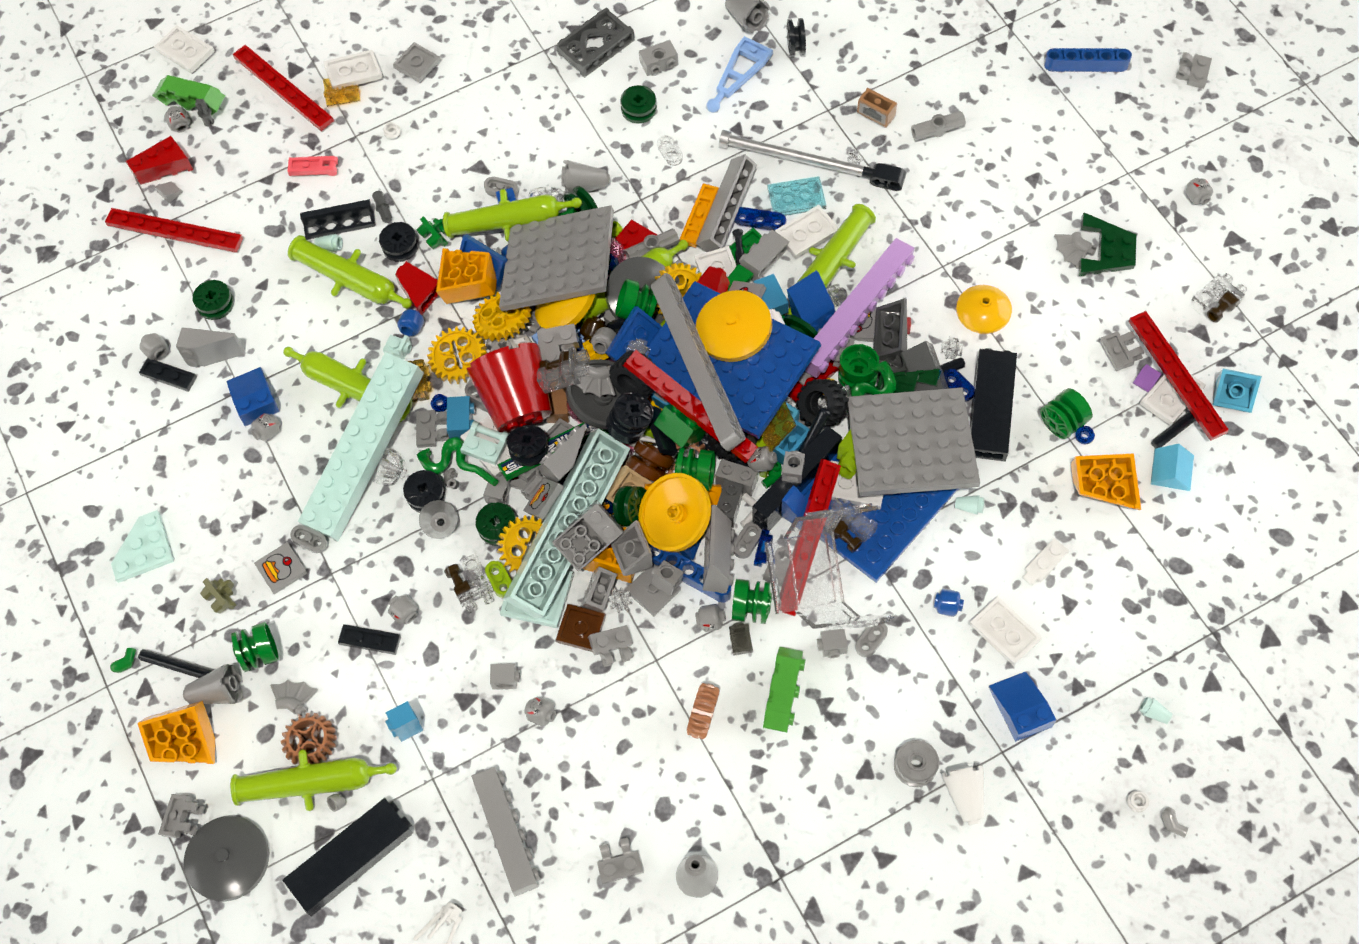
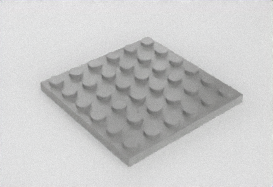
[499,205,614,311]
[847,388,980,496]

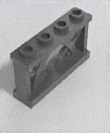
[557,7,635,78]

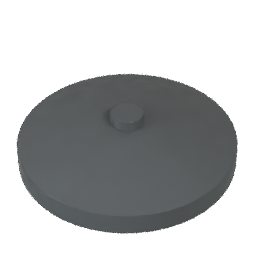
[605,257,665,324]
[566,359,622,429]
[184,816,269,902]

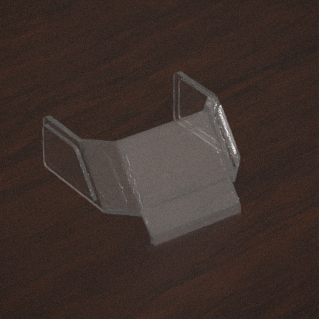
[765,503,895,630]

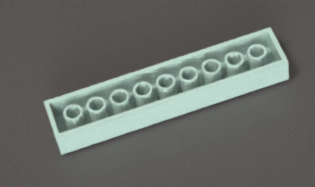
[298,352,424,542]
[503,428,630,619]

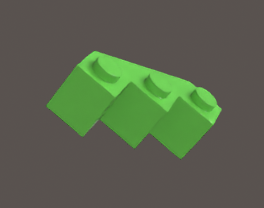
[152,75,225,115]
[763,647,806,733]

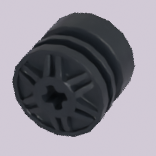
[606,392,654,444]

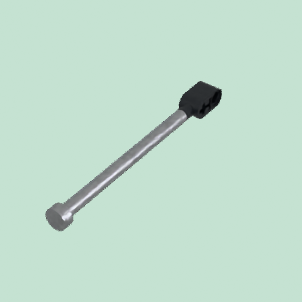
[719,129,907,191]

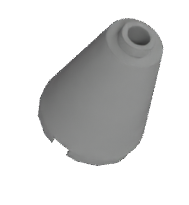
[725,0,770,33]
[561,160,610,195]
[419,500,458,539]
[183,664,243,704]
[676,855,718,898]

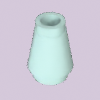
[314,234,342,252]
[955,495,984,515]
[1139,697,1173,724]

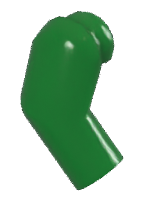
[761,461,782,489]
[110,648,136,673]

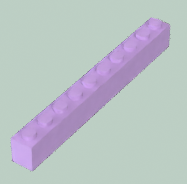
[805,238,915,378]

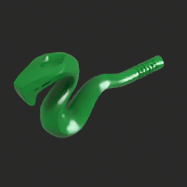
[851,361,896,396]
[417,437,498,486]

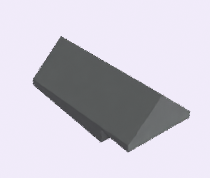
[873,298,907,379]
[900,341,949,391]

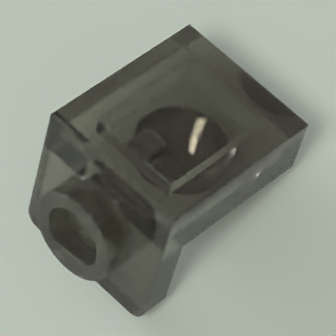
[729,622,753,656]

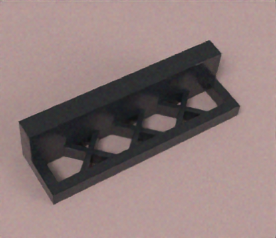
[300,199,376,240]

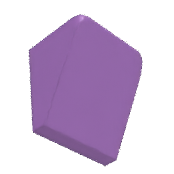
[1133,364,1162,392]

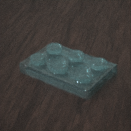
[767,176,826,218]

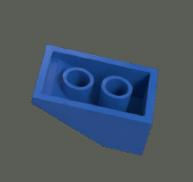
[787,270,836,332]
[226,367,280,426]
[988,671,1056,742]

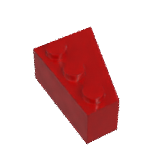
[126,136,193,185]

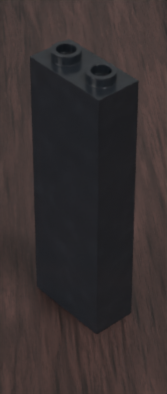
[970,348,1017,462]
[752,426,842,534]
[282,797,413,917]

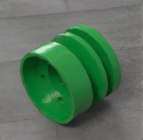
[615,279,657,319]
[838,344,879,393]
[1040,388,1093,439]
[675,448,715,491]
[732,579,772,624]
[231,622,279,672]

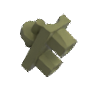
[200,578,236,614]

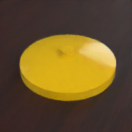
[696,290,772,362]
[535,294,595,329]
[638,473,711,552]

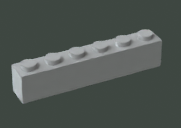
[696,154,757,252]
[471,766,540,897]

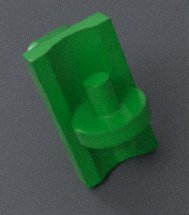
[417,216,448,249]

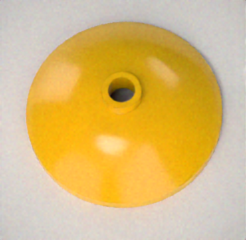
[956,285,1012,334]

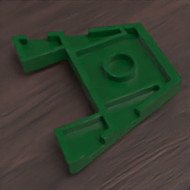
[1079,212,1137,276]
[877,369,942,393]

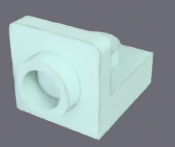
[383,335,412,359]

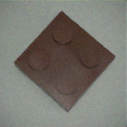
[555,604,606,652]

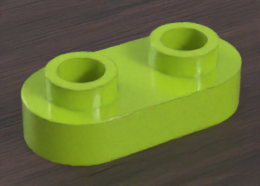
[485,561,512,598]

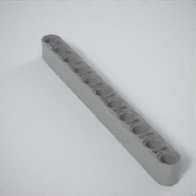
[651,273,745,451]

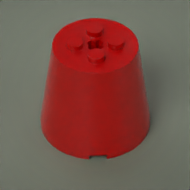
[466,342,552,432]

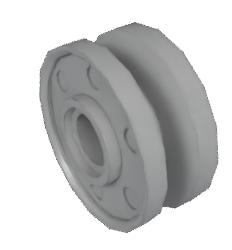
[894,740,939,787]

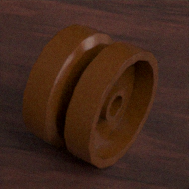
[625,440,676,482]

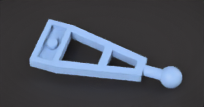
[706,36,773,113]

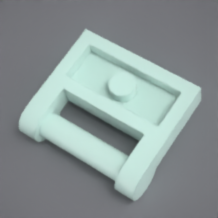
[460,421,509,465]

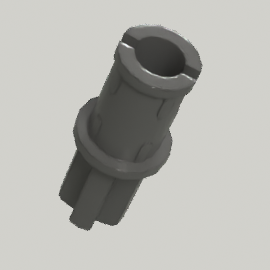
[195,99,215,127]
[372,191,392,223]

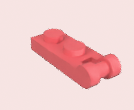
[287,156,338,176]

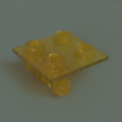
[323,78,360,107]
[761,401,796,452]

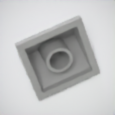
[611,520,652,576]

